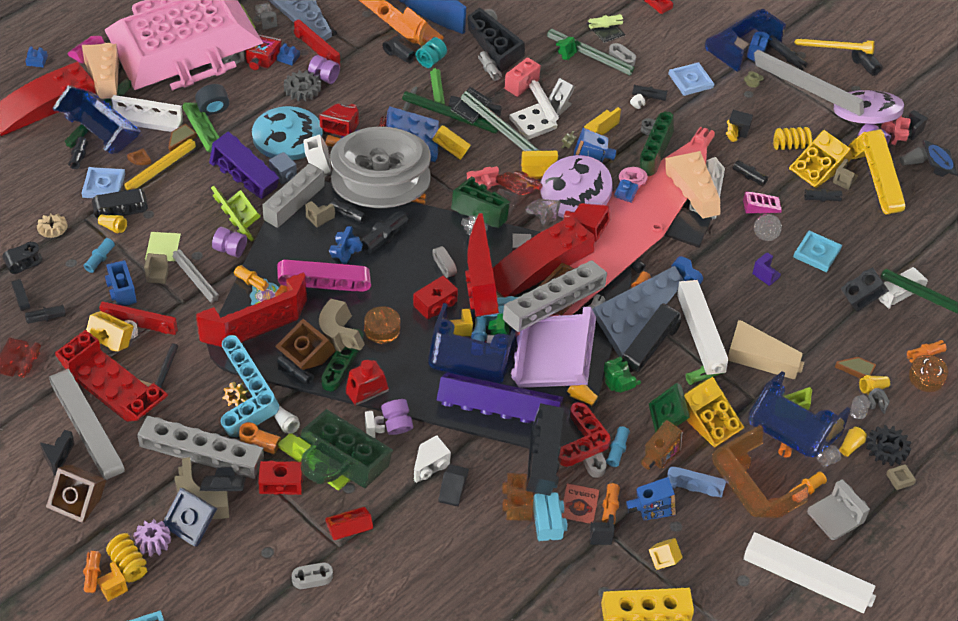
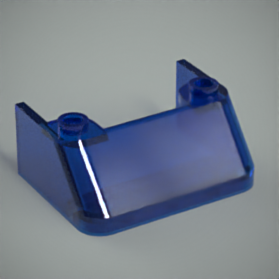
[705,9,786,72]
[52,85,141,154]
[428,303,518,383]
[748,371,851,457]

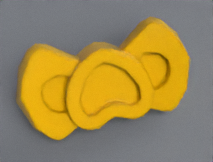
[726,119,738,142]

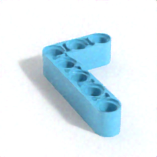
[221,335,280,437]

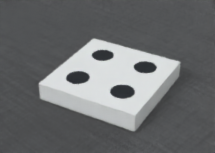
[509,103,557,140]

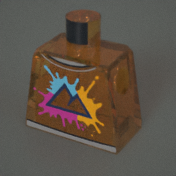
[641,420,683,470]

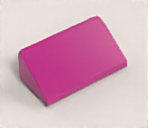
[67,36,105,63]

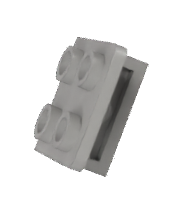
[807,479,870,540]

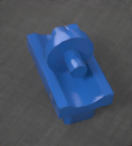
[329,227,363,264]

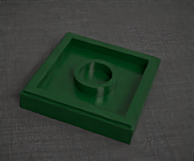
[648,383,690,438]

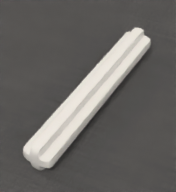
[529,80,559,123]

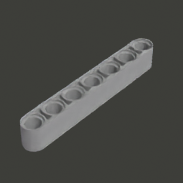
[49,369,125,480]

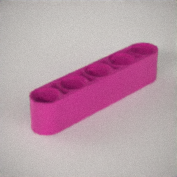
[277,260,371,292]

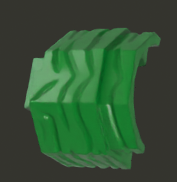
[604,356,641,393]

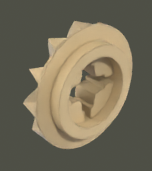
[37,213,68,238]

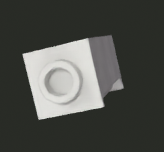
[878,267,928,309]

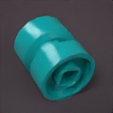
[416,37,447,68]

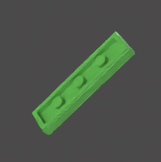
[182,102,219,152]

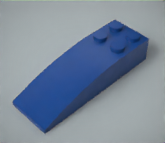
[399,0,466,34]

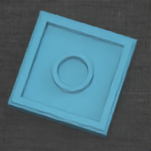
[793,231,842,272]

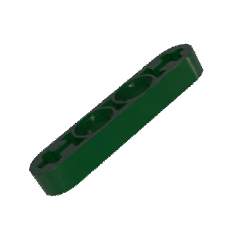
[321,328,364,392]

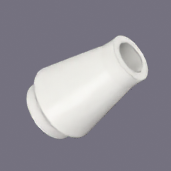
[273,407,300,434]

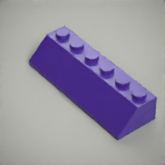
[437,372,563,423]

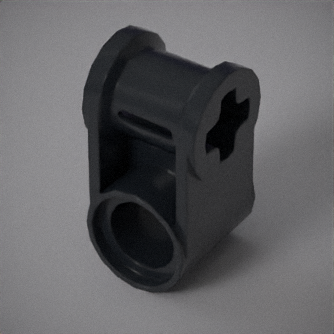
[2,241,42,274]

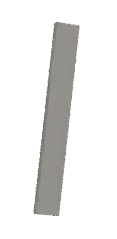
[754,50,864,116]

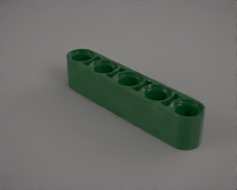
[640,112,674,176]

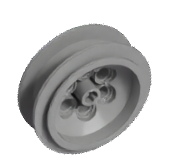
[330,127,431,208]

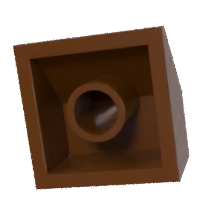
[275,319,336,370]
[46,465,107,523]

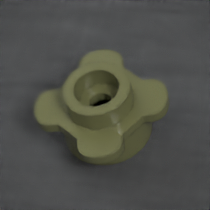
[744,71,764,87]
[561,131,577,149]

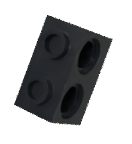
[841,267,889,312]

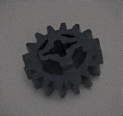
[866,425,911,466]

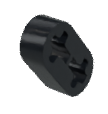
[11,279,30,312]

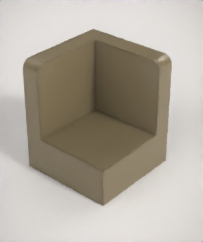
[833,159,858,190]
[306,201,335,227]
[144,253,169,284]

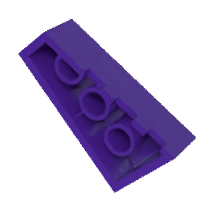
[209,131,279,199]

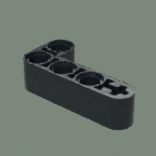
[622,303,681,372]

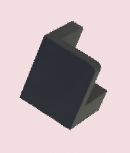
[729,110,753,138]
[908,110,928,141]
[590,514,614,545]

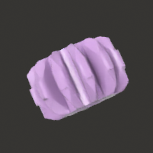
[133,519,171,557]

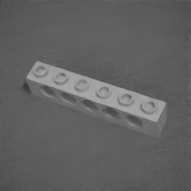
[503,260,607,332]
[137,416,264,479]

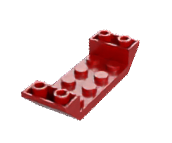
[196,272,307,347]
[55,330,168,421]

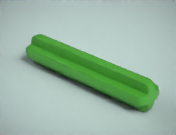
[430,68,445,105]

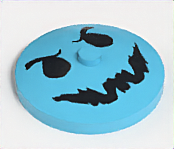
[252,106,323,160]

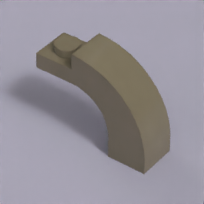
[319,299,365,352]
[174,457,229,519]

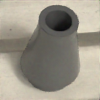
[900,147,928,166]

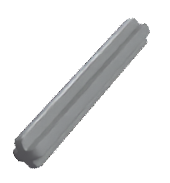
[172,250,219,303]

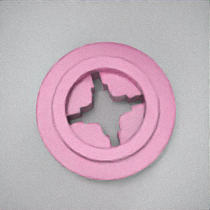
[619,167,648,188]

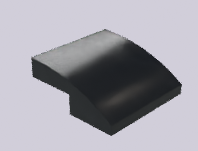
[665,208,712,248]

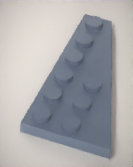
[268,0,332,41]
[592,266,684,358]

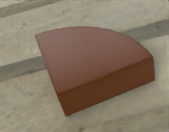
[127,148,152,165]

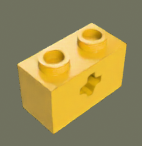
[86,311,134,352]

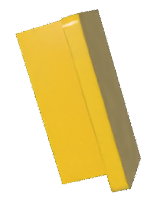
[584,107,621,135]
[432,125,471,160]
[521,151,558,179]

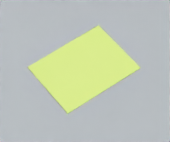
[145,232,181,261]

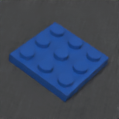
[386,106,439,162]

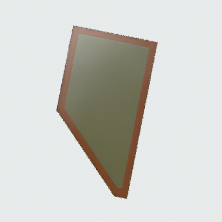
[169,124,197,152]
[835,357,876,379]

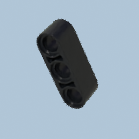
[92,189,148,219]

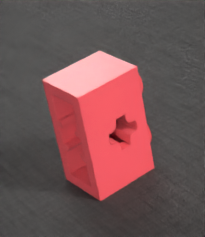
[505,57,540,97]

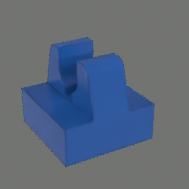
[277,43,300,66]
[26,47,48,67]
[614,179,639,203]

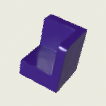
[752,252,781,286]

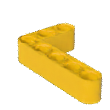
[848,129,905,215]

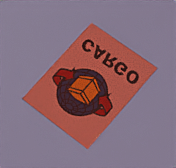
[562,483,600,524]

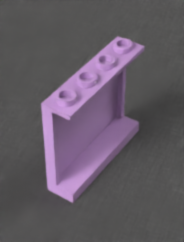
[512,307,596,388]

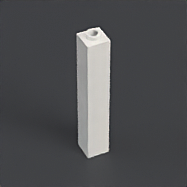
[677,280,728,375]
[743,532,876,613]

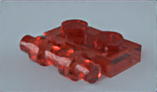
[496,170,543,195]
[0,337,41,378]

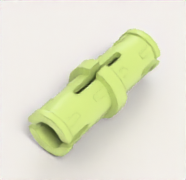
[588,14,623,29]

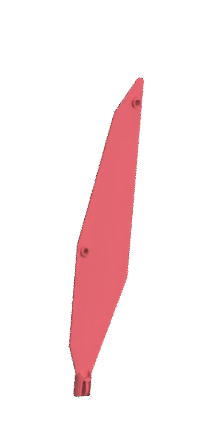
[514,127,715,337]

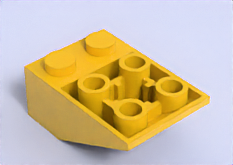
[789,130,853,188]
[684,377,744,448]

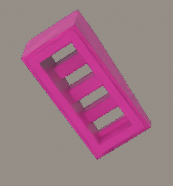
[743,192,782,213]

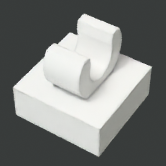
[365,411,385,440]

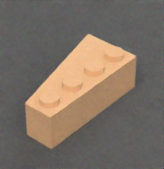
[82,43,119,99]
[665,151,720,218]

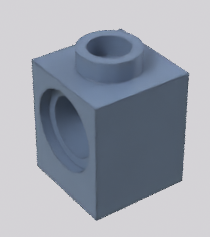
[269,152,297,184]

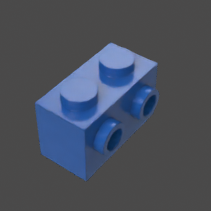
[105,260,137,306]

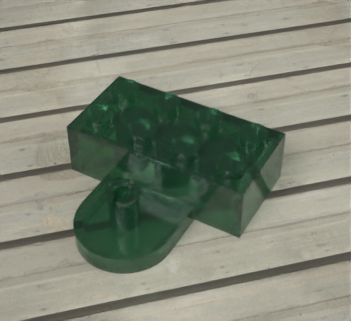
[300,409,393,488]

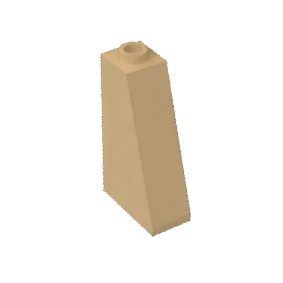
[728,320,804,379]

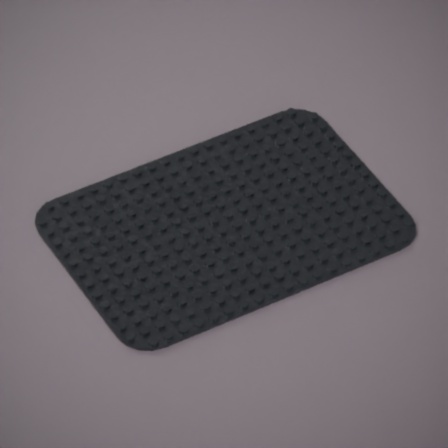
[207,181,631,449]

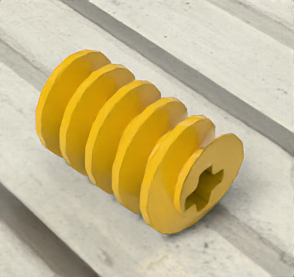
[773,127,812,150]
[106,533,147,582]

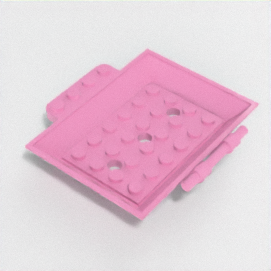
[105,0,263,90]

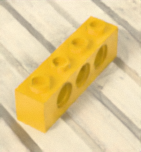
[601,588,694,621]

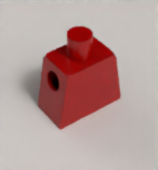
[564,203,610,242]

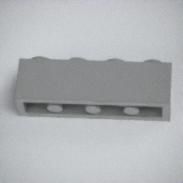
[263,163,325,228]

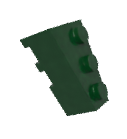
[451,176,510,228]

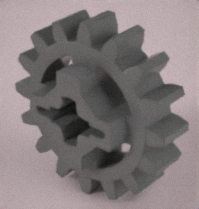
[284,70,321,101]

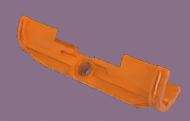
[359,0,445,46]

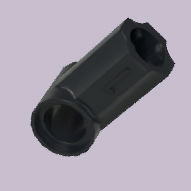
[382,34,416,64]
[851,50,883,76]

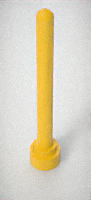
[795,39,875,54]

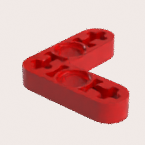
[558,402,610,467]

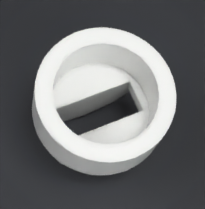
[630,94,645,109]

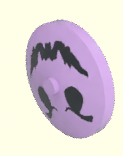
[834,90,904,124]
[540,155,613,218]

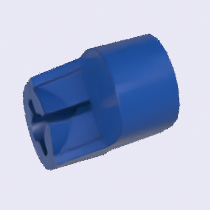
[747,32,769,60]
[671,256,703,285]

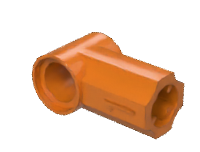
[239,422,281,454]

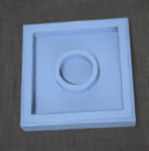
[669,62,714,96]
[82,167,125,198]

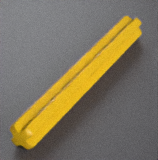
[124,139,196,190]

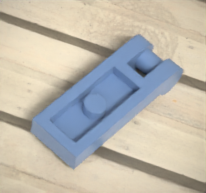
[667,467,726,498]

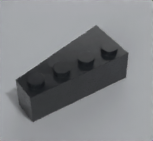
[468,8,525,73]
[526,403,564,496]

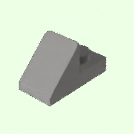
[548,78,576,117]

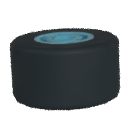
[195,84,229,116]

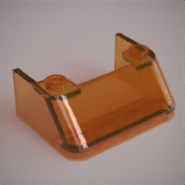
[712,425,808,518]

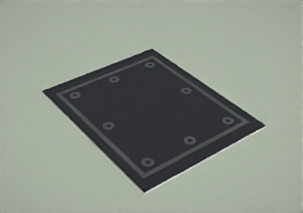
[586,23,625,43]
[451,87,492,124]

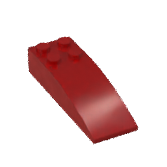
[0,61,96,136]
[465,213,499,316]
[492,216,595,297]

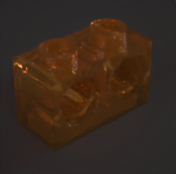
[502,473,533,521]

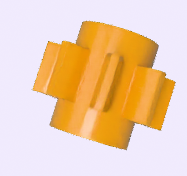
[223,382,249,407]

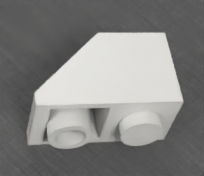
[304,135,332,177]
[414,435,451,483]

